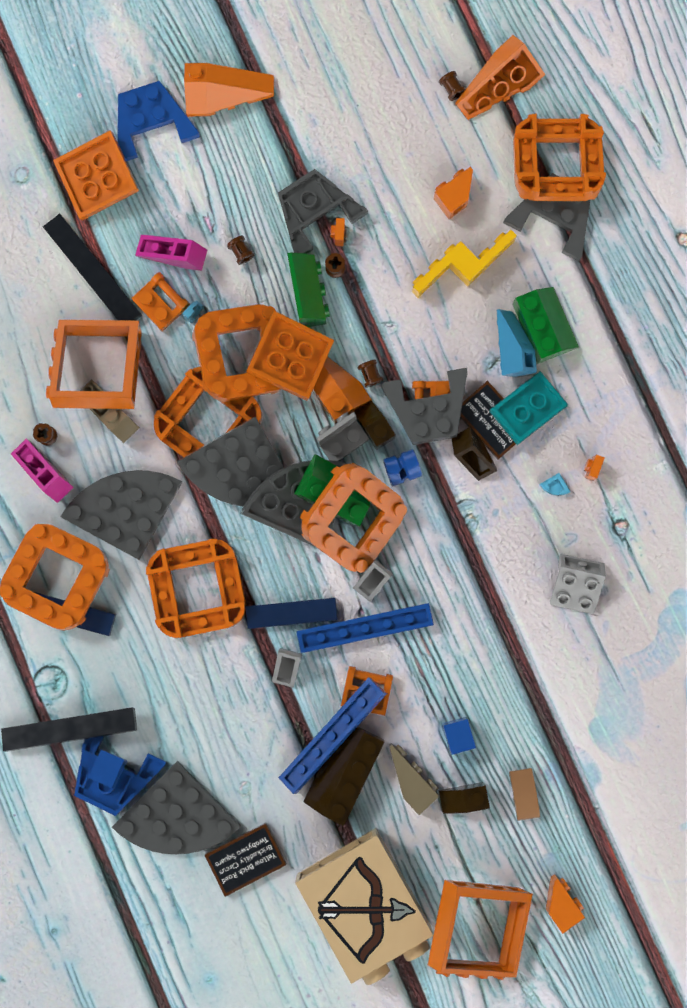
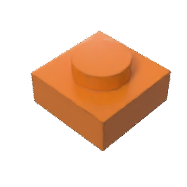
[331,218,345,246]
[584,454,605,481]

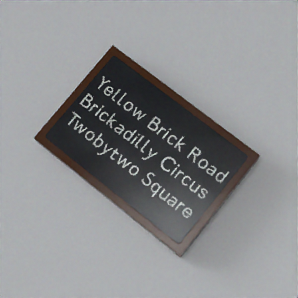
[460,380,516,460]
[204,823,287,897]

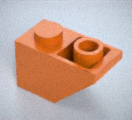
[434,166,473,219]
[546,874,585,934]

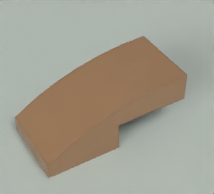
[509,768,540,821]

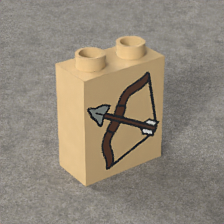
[295,828,433,985]

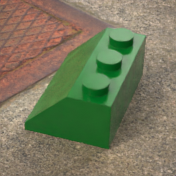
[287,252,330,327]
[512,287,579,364]
[294,454,370,527]

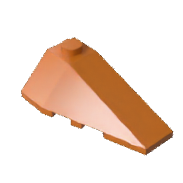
[455,35,545,120]
[184,63,274,117]
[313,356,372,424]

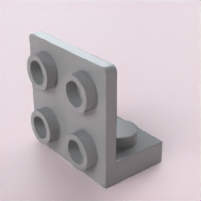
[317,412,369,461]
[550,554,606,614]

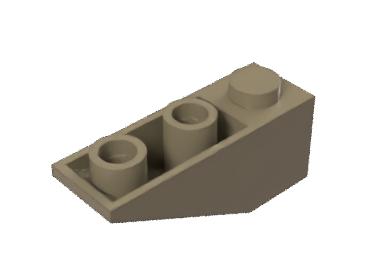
[80,379,139,443]
[389,743,439,815]

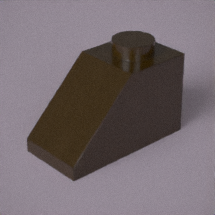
[354,401,396,450]
[451,427,497,481]
[438,782,490,814]

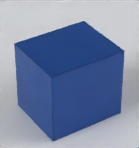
[442,717,476,755]
[88,750,127,788]

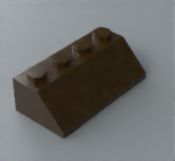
[303,727,385,826]

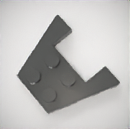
[278,169,368,254]
[503,173,590,261]
[381,368,468,445]

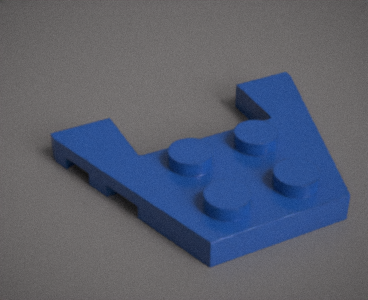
[117,81,200,161]
[74,736,167,816]

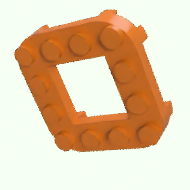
[513,114,606,201]
[192,304,281,402]
[154,367,262,457]
[300,463,407,573]
[0,524,110,631]
[146,539,246,638]

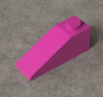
[135,235,207,271]
[11,438,74,503]

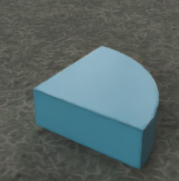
[182,301,204,323]
[539,473,571,496]

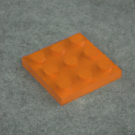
[53,130,139,221]
[246,311,334,401]

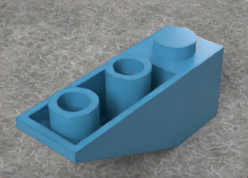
[497,309,537,377]

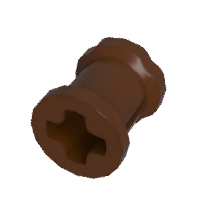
[439,71,466,101]
[227,235,255,265]
[325,253,345,278]
[357,359,383,388]
[33,423,58,446]

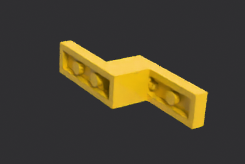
[412,230,517,298]

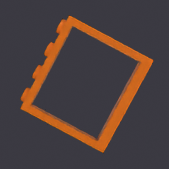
[46,320,142,409]
[428,880,533,980]

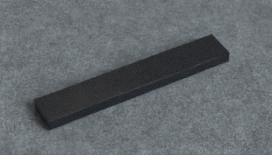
[43,213,142,321]
[1,707,137,752]

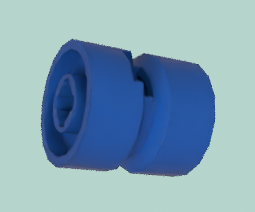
[383,449,422,487]

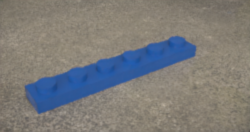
[296,603,434,653]
[278,677,387,794]

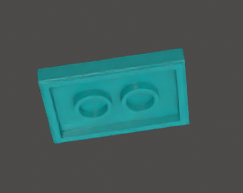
[489,371,568,445]

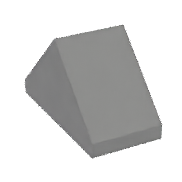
[353,560,393,602]
[272,648,302,688]

